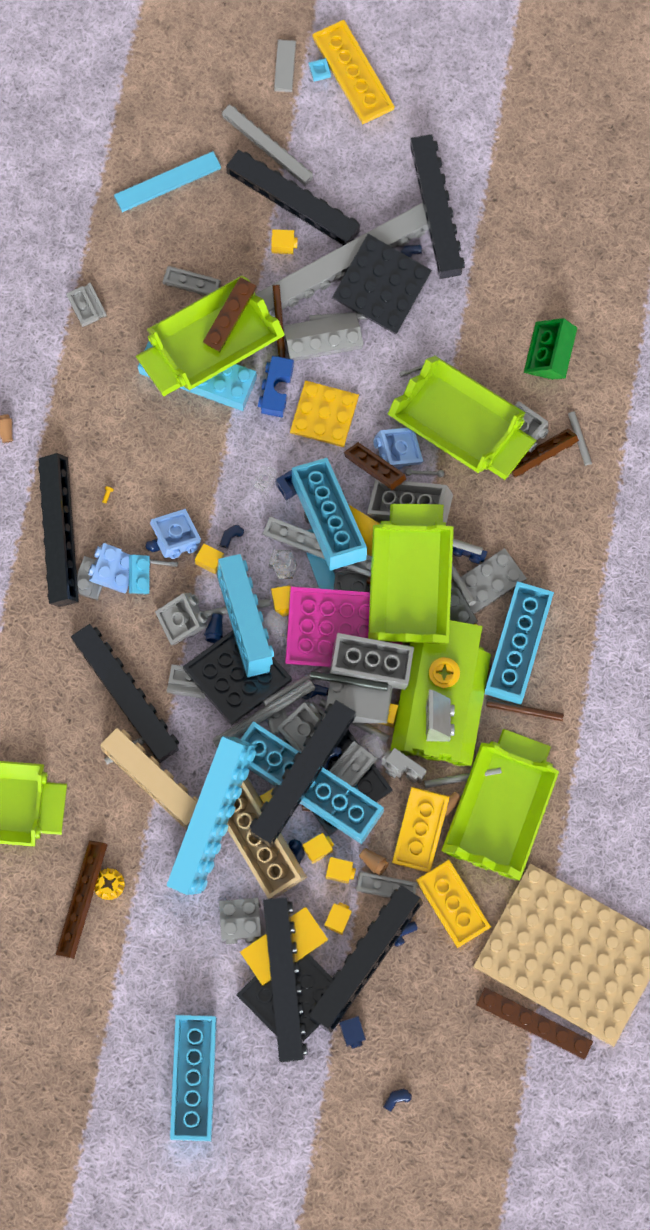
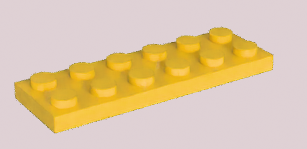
[312,20,394,125]

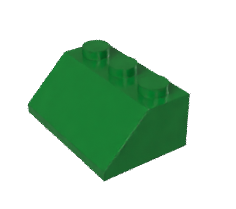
[524,318,578,380]

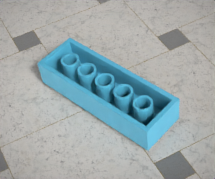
[138,341,257,411]
[292,458,367,570]
[217,554,274,677]
[484,581,554,705]
[170,1015,217,1141]

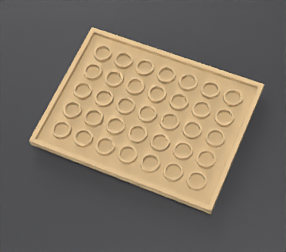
[473,864,650,1047]

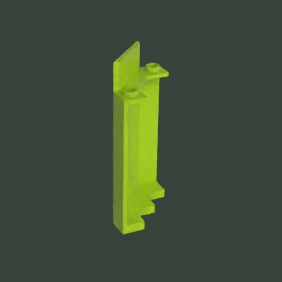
[135,276,285,397]
[388,355,536,480]
[368,504,454,644]
[390,620,491,766]
[441,729,559,881]
[0,761,67,846]

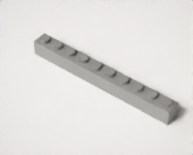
[222,104,313,186]

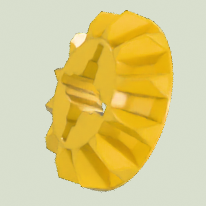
[429,657,460,689]
[94,868,125,900]

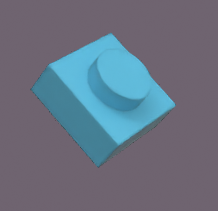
[309,58,331,82]

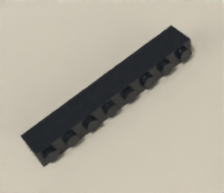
[410,134,465,279]
[226,149,360,246]
[38,453,79,607]
[71,624,179,763]
[249,700,356,847]
[309,885,423,1033]
[263,897,308,1063]

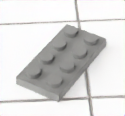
[451,548,527,614]

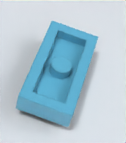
[129,555,150,594]

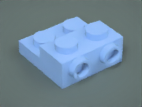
[373,428,423,469]
[150,509,201,559]
[88,543,130,593]

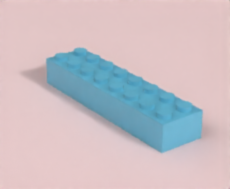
[241,721,384,844]
[166,736,256,895]

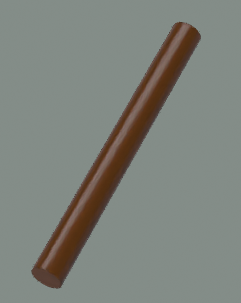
[272,285,286,358]
[486,699,564,721]

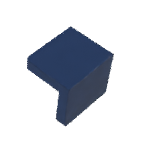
[276,470,297,501]

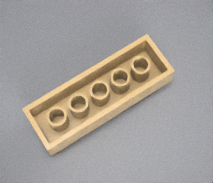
[100,728,198,830]
[227,777,307,899]

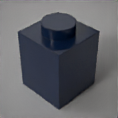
[339,1016,366,1049]

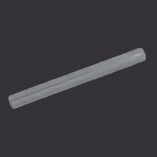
[213,680,315,748]

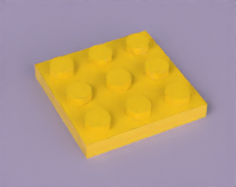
[290,380,359,447]

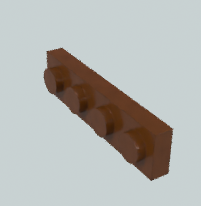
[203,277,257,352]
[511,429,579,477]
[344,442,407,490]

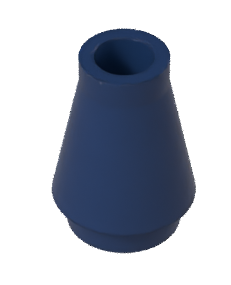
[204,614,223,643]

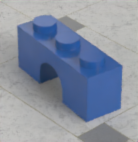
[258,356,294,418]

